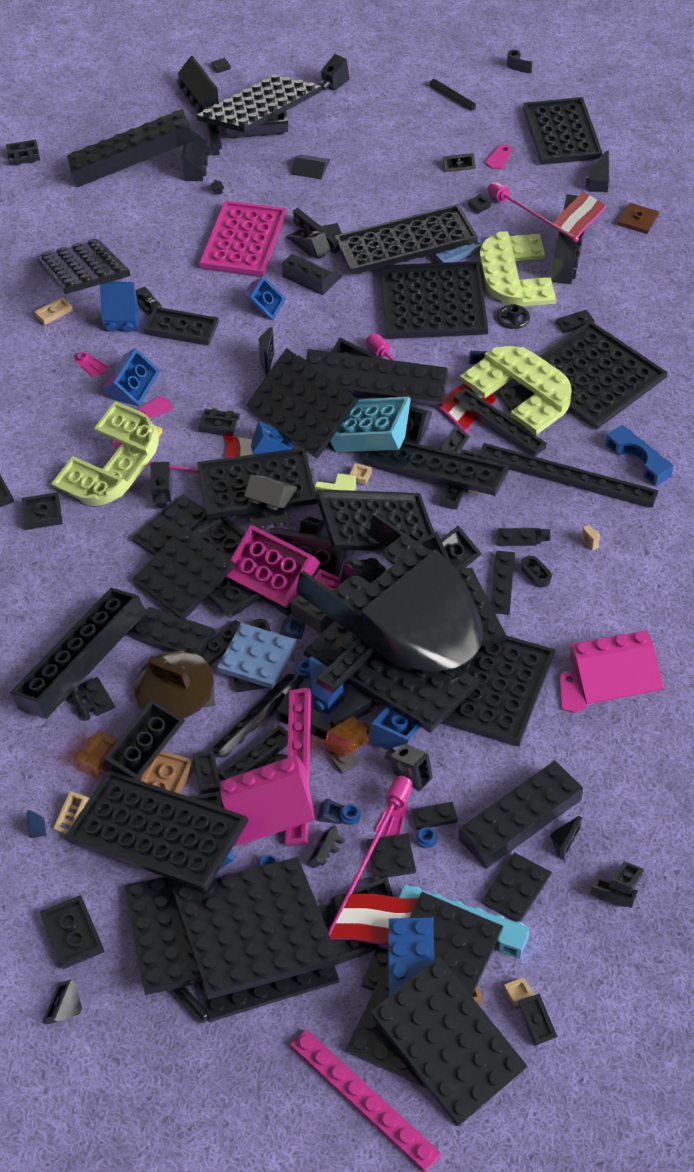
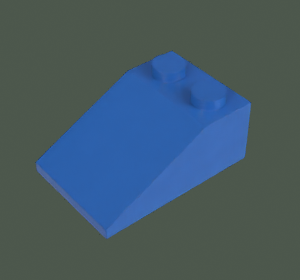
[100,281,140,332]

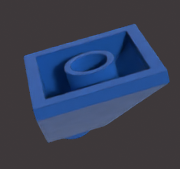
[244,276,286,320]
[251,421,294,454]
[309,656,344,714]
[369,707,421,750]

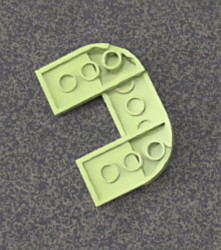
[480,231,556,306]
[460,346,571,435]
[51,401,159,506]

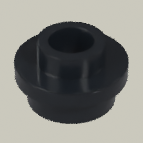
[211,179,224,194]

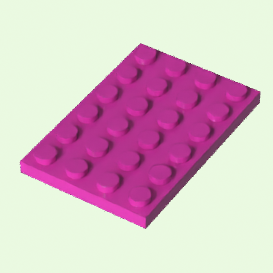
[200,200,287,276]

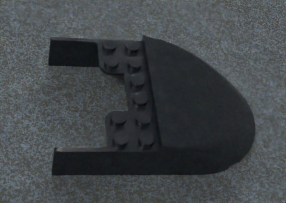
[296,513,483,674]

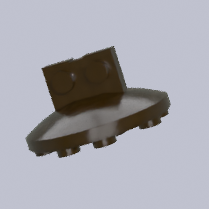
[134,650,214,718]

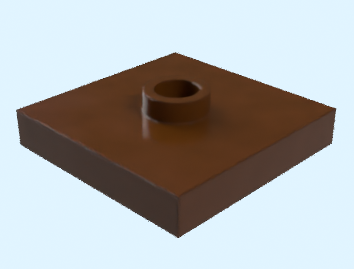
[617,202,660,234]

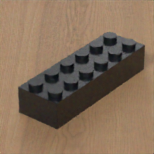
[552,194,585,285]
[459,760,583,869]

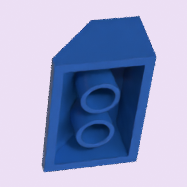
[102,348,160,406]

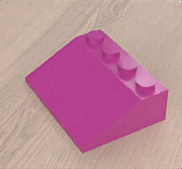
[226,525,320,607]
[569,630,664,704]
[219,755,315,846]

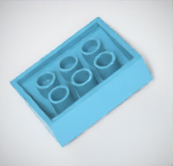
[330,397,410,452]

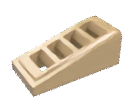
[53,791,90,834]

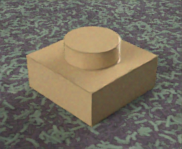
[349,463,372,485]
[581,525,600,551]
[504,978,535,1007]

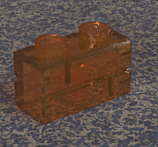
[324,716,370,757]
[74,730,118,779]

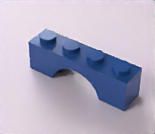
[605,424,674,487]

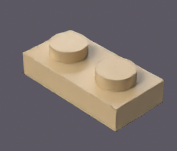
[35,297,73,325]

